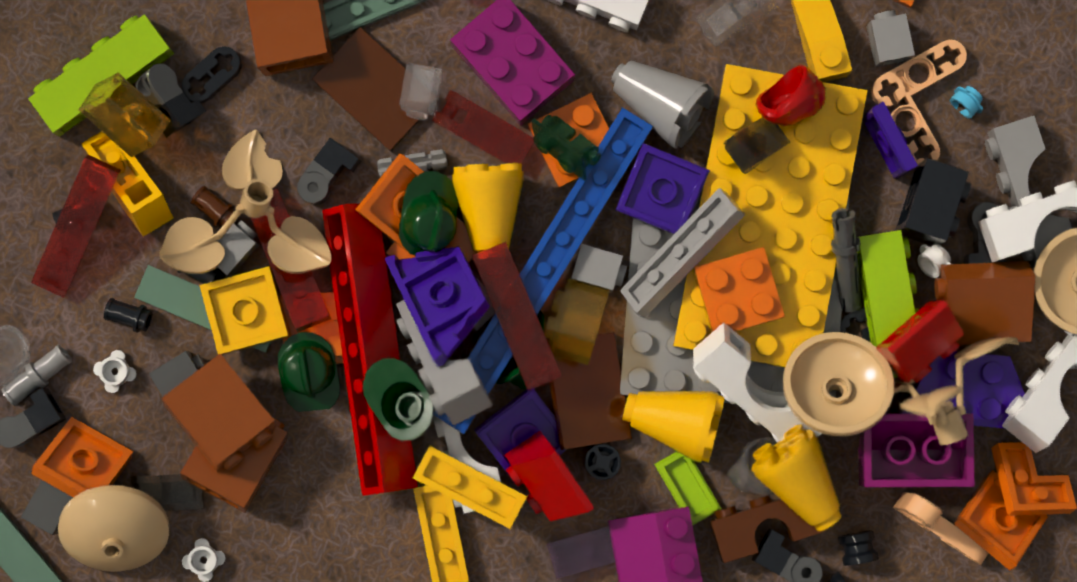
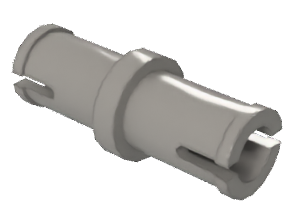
[1,344,72,406]

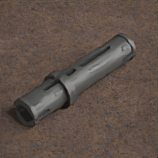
[831,208,862,312]

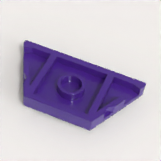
[384,247,490,368]
[898,351,1025,429]

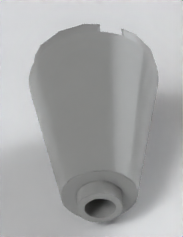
[611,60,714,149]

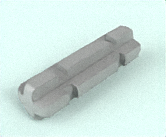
[377,149,448,177]

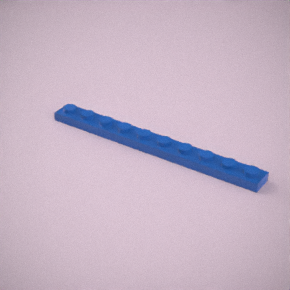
[434,107,653,434]

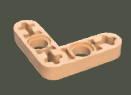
[871,40,967,165]
[893,492,989,565]

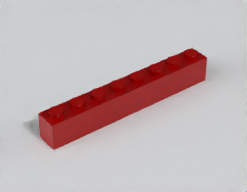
[322,203,418,496]

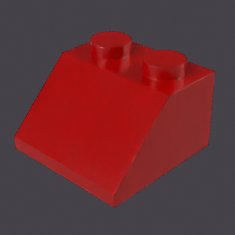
[876,299,964,383]
[505,430,594,521]

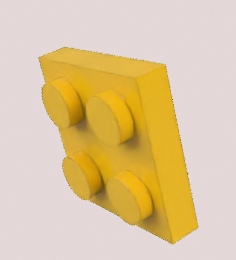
[199,266,289,355]

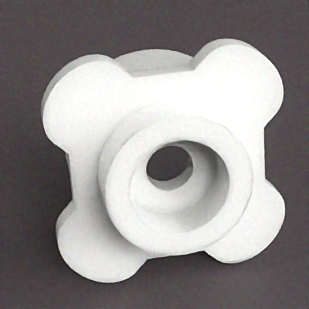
[917,243,951,278]
[93,350,137,393]
[182,538,225,582]

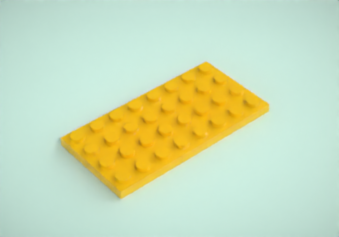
[673,64,868,368]

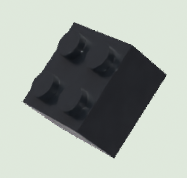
[895,158,971,246]

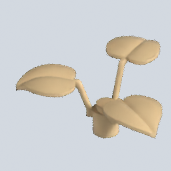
[159,130,331,274]
[893,337,1019,445]

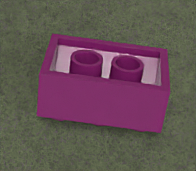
[858,413,974,487]
[608,507,703,582]

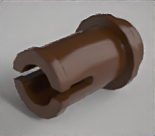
[190,186,235,228]

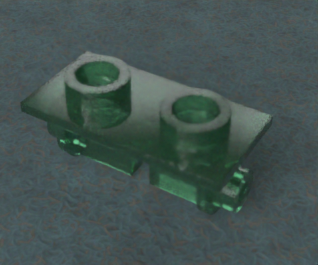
[531,115,601,181]

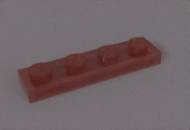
[31,155,121,298]
[251,188,331,333]
[472,242,562,391]

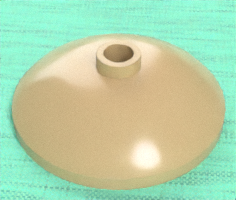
[1033,228,1077,334]
[783,332,894,436]
[58,485,169,572]

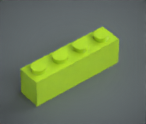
[28,14,174,137]
[858,230,919,378]

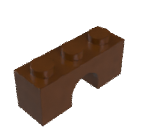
[709,495,828,563]

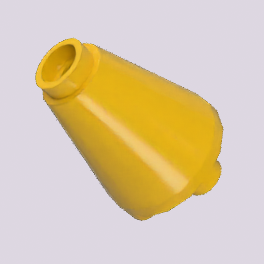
[452,163,524,260]
[622,391,725,463]
[751,424,842,531]

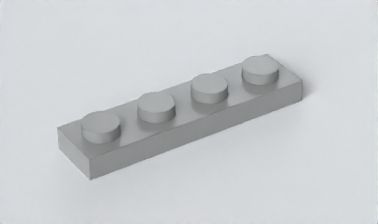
[620,187,745,318]

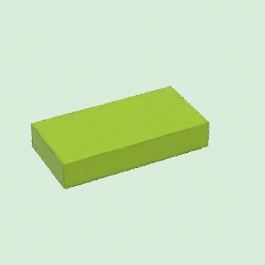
[654,452,721,526]

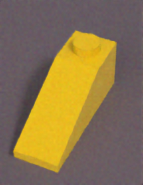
[791,0,852,82]
[81,125,173,237]

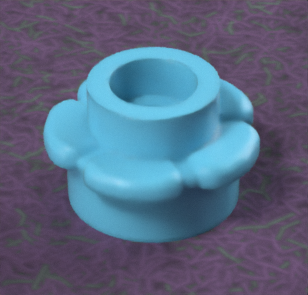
[950,86,983,119]

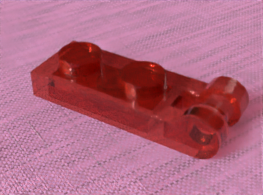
[432,90,536,164]

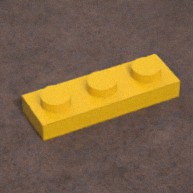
[413,446,527,529]
[413,486,470,582]

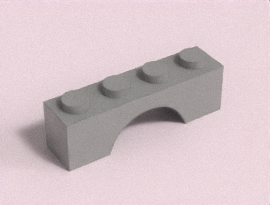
[985,116,1072,267]
[396,300,493,426]

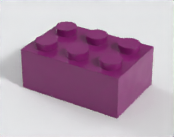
[450,0,575,126]

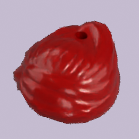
[756,65,826,126]

